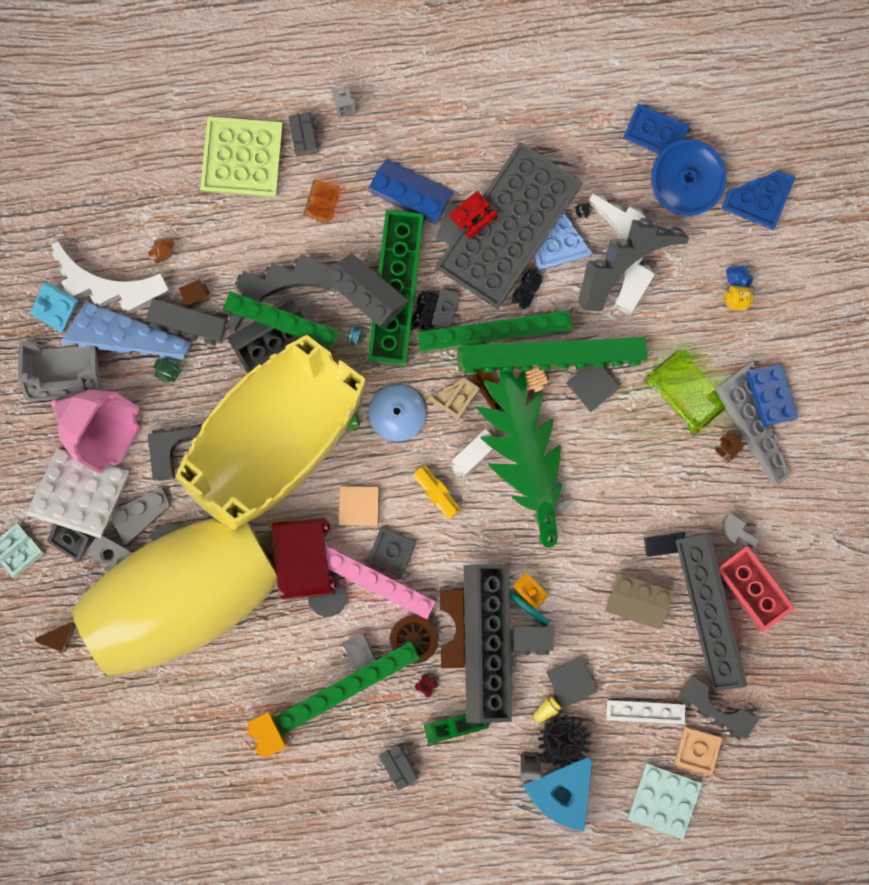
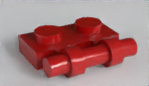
[448,190,498,239]

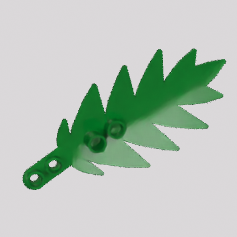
[476,370,562,548]

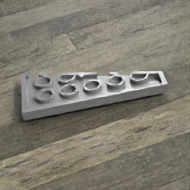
[714,361,789,487]

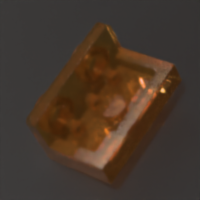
[303,179,340,223]

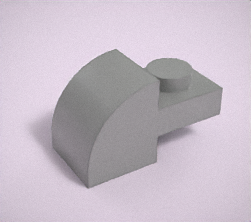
[722,513,759,548]

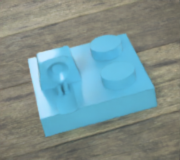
[30,281,78,333]

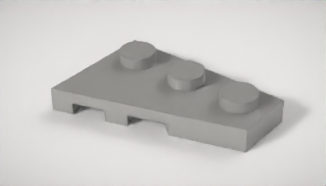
[111,488,171,547]

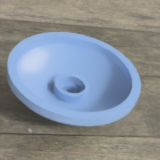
[369,385,426,442]

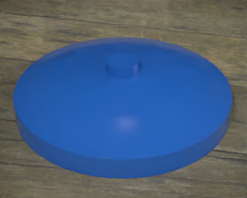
[650,139,726,216]

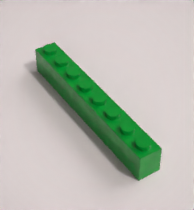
[418,311,572,355]
[273,641,421,735]

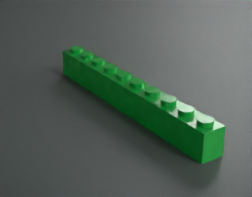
[456,337,647,375]

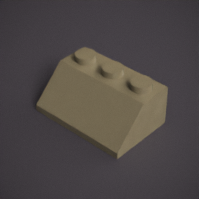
[605,574,674,629]

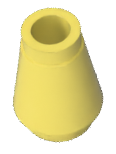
[532,696,562,724]

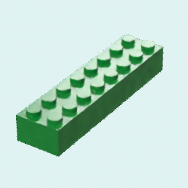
[368,210,424,367]

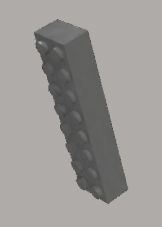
[464,564,512,723]

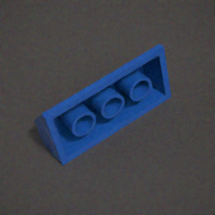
[369,159,454,226]

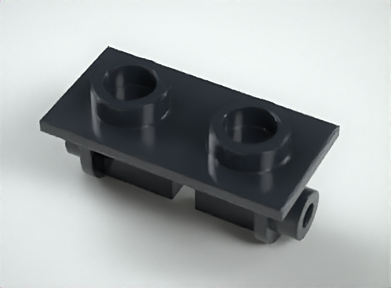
[511,270,543,310]
[412,290,438,331]

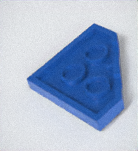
[721,171,795,231]

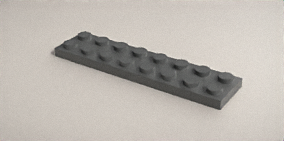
[675,533,748,692]

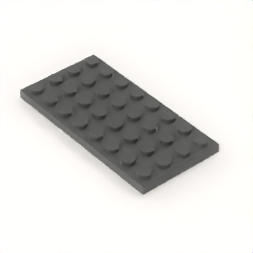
[435,142,583,310]

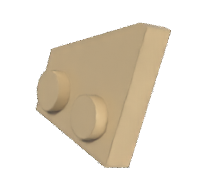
[428,378,480,421]

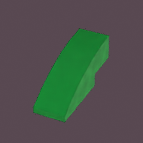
[424,714,489,744]

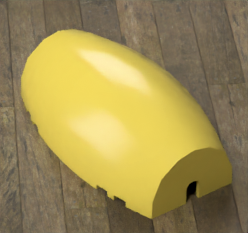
[176,335,366,530]
[72,518,277,677]

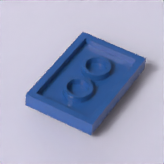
[623,104,690,154]
[746,364,799,428]

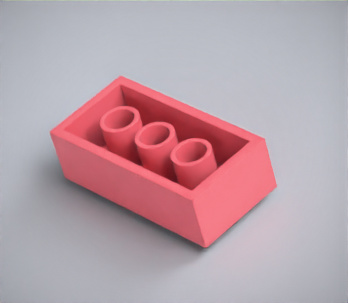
[718,546,795,632]

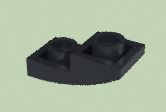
[644,532,685,557]

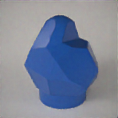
[726,266,754,287]

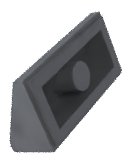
[343,633,376,672]

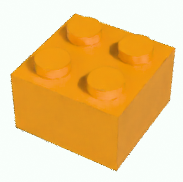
[246,711,288,758]

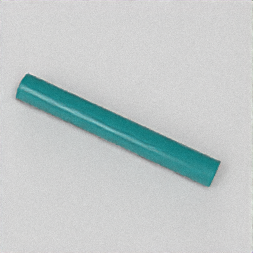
[509,588,550,627]

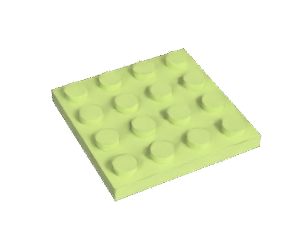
[200,116,283,198]

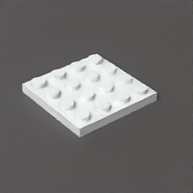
[27,448,129,538]

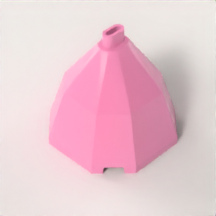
[51,389,139,474]

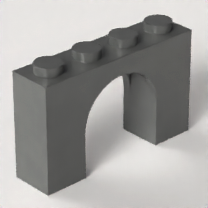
[148,424,202,482]

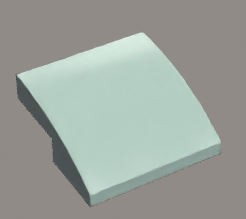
[0,523,44,579]

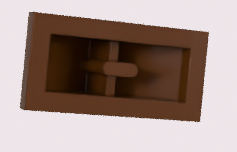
[35,622,76,652]

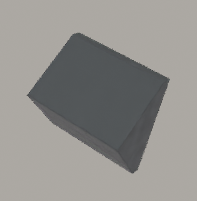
[47,524,95,562]

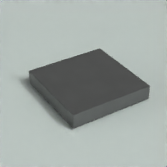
[566,365,620,412]
[367,527,417,577]
[547,656,598,708]

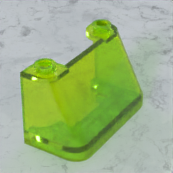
[643,349,726,437]

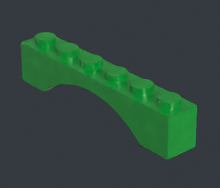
[223,291,339,350]

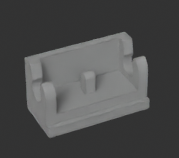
[331,86,356,118]

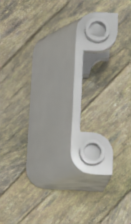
[18,341,101,401]

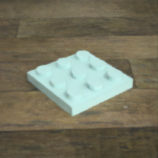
[627,763,702,839]

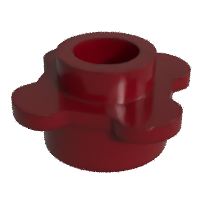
[415,674,438,697]

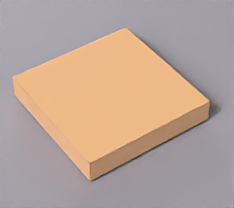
[339,486,379,526]
[674,726,723,775]

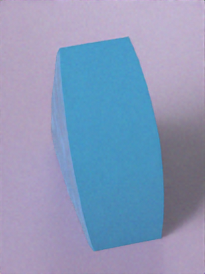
[522,757,592,831]

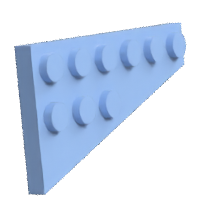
[61,301,192,360]

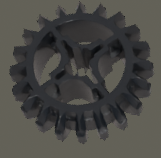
[538,714,591,768]

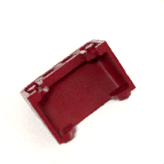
[272,518,337,601]

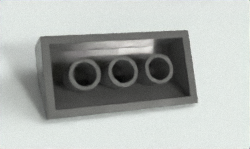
[323,253,409,330]
[227,300,304,373]

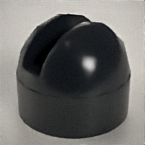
[575,205,591,219]

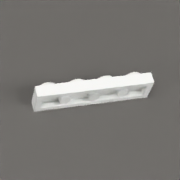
[606,700,685,724]

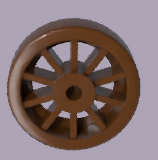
[389,615,438,664]

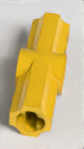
[413,465,461,520]

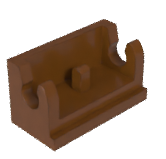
[715,431,745,464]

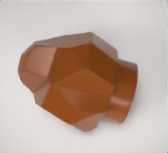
[148,238,174,264]

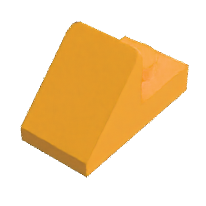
[513,573,548,609]

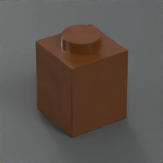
[179,279,210,309]

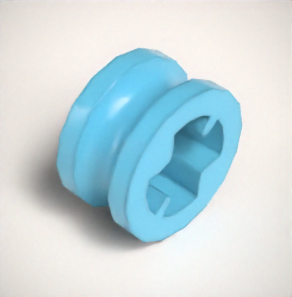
[348,326,362,346]

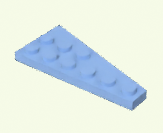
[534,213,593,271]

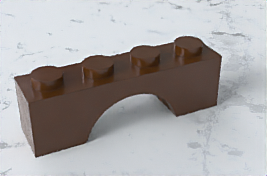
[440,590,465,668]

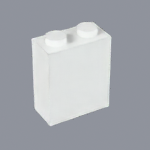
[451,429,494,478]

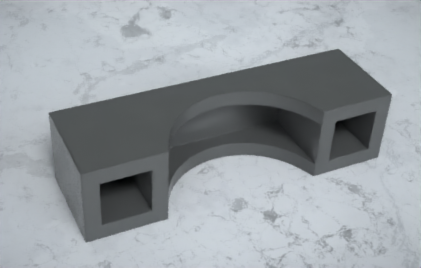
[678,676,759,740]

